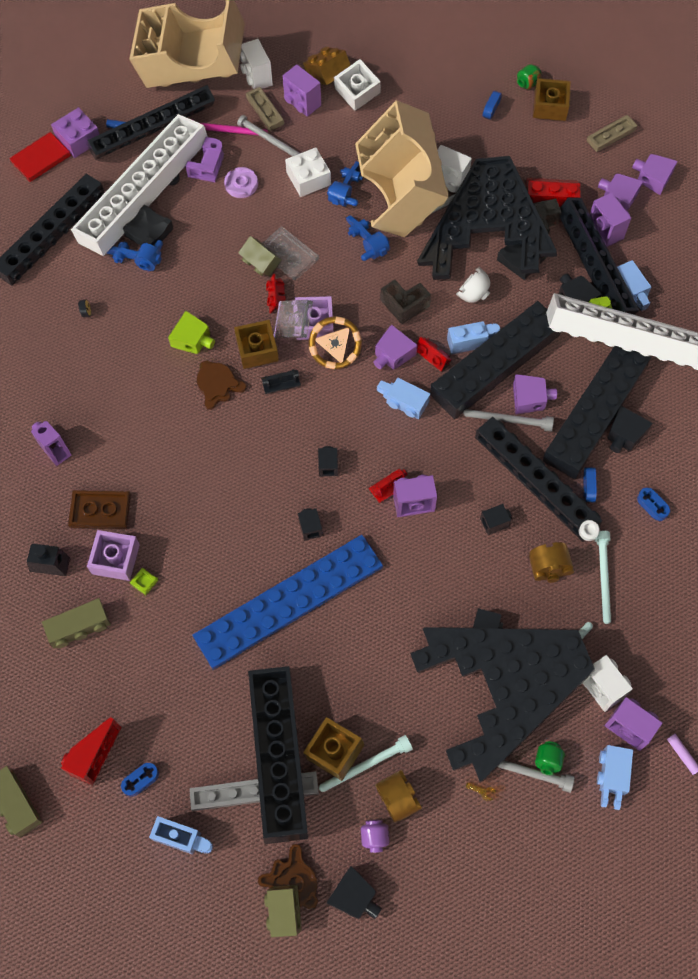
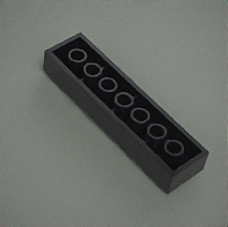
[430,301,561,419]
[542,346,651,480]
[248,666,308,845]

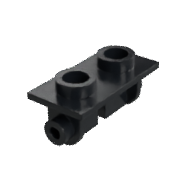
[261,369,301,394]

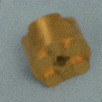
[529,542,574,583]
[375,770,422,823]

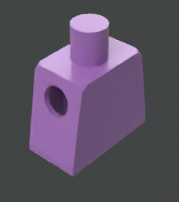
[632,154,677,195]
[598,174,643,211]
[373,325,417,369]
[513,375,557,414]
[31,421,72,466]

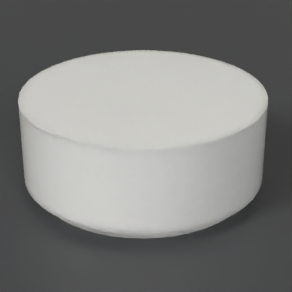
[579,520,600,541]

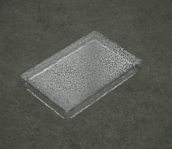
[263,226,319,281]
[273,300,313,338]

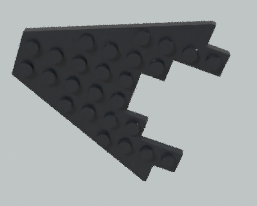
[417,156,557,280]
[410,627,595,782]

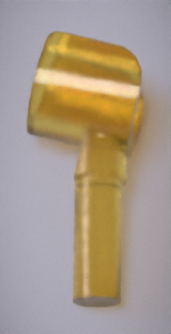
[466,782,496,801]

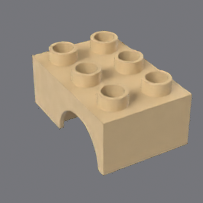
[129,0,245,88]
[355,100,448,237]

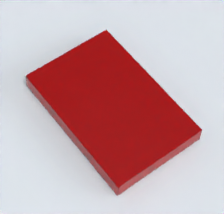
[9,132,71,182]

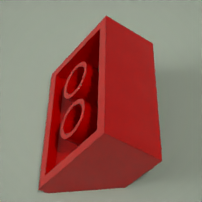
[526,178,580,209]

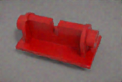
[266,274,286,314]
[417,337,452,372]
[368,469,407,503]

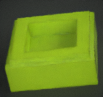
[130,568,158,595]

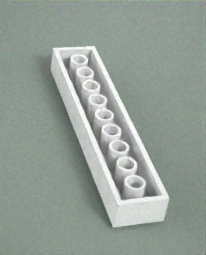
[71,114,208,256]
[546,293,698,370]

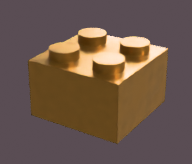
[303,47,351,85]
[533,78,571,121]
[234,319,279,369]
[303,717,365,781]

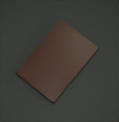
[68,490,131,529]

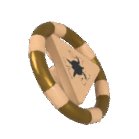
[309,316,362,369]

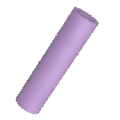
[667,734,698,775]

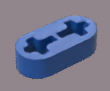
[482,90,502,120]
[583,467,597,502]
[637,488,670,521]
[121,763,159,797]

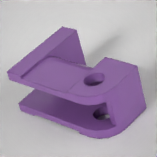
[186,137,224,182]

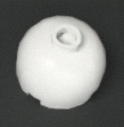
[456,267,490,303]

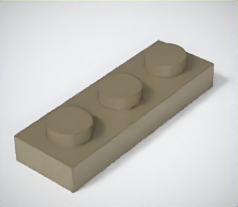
[246,87,284,131]
[587,115,638,152]

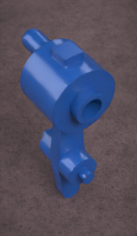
[327,161,363,207]
[346,215,390,261]
[107,240,163,271]

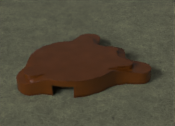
[197,361,246,410]
[258,844,318,910]

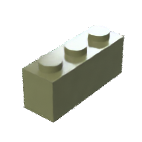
[42,598,111,649]
[0,766,43,838]

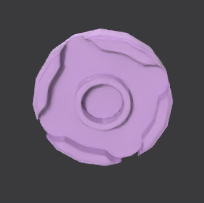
[224,167,258,198]

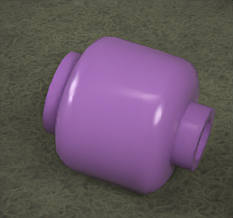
[361,819,390,853]

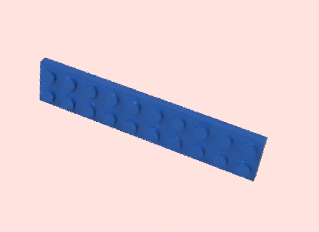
[192,535,383,670]

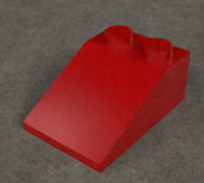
[61,717,122,786]

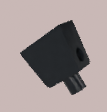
[558,273,601,302]
[607,406,653,453]
[27,544,70,576]
[326,866,382,920]

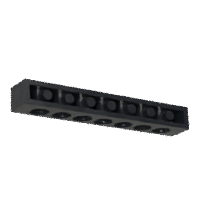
[87,85,215,160]
[0,173,105,286]
[557,198,639,315]
[475,417,603,542]

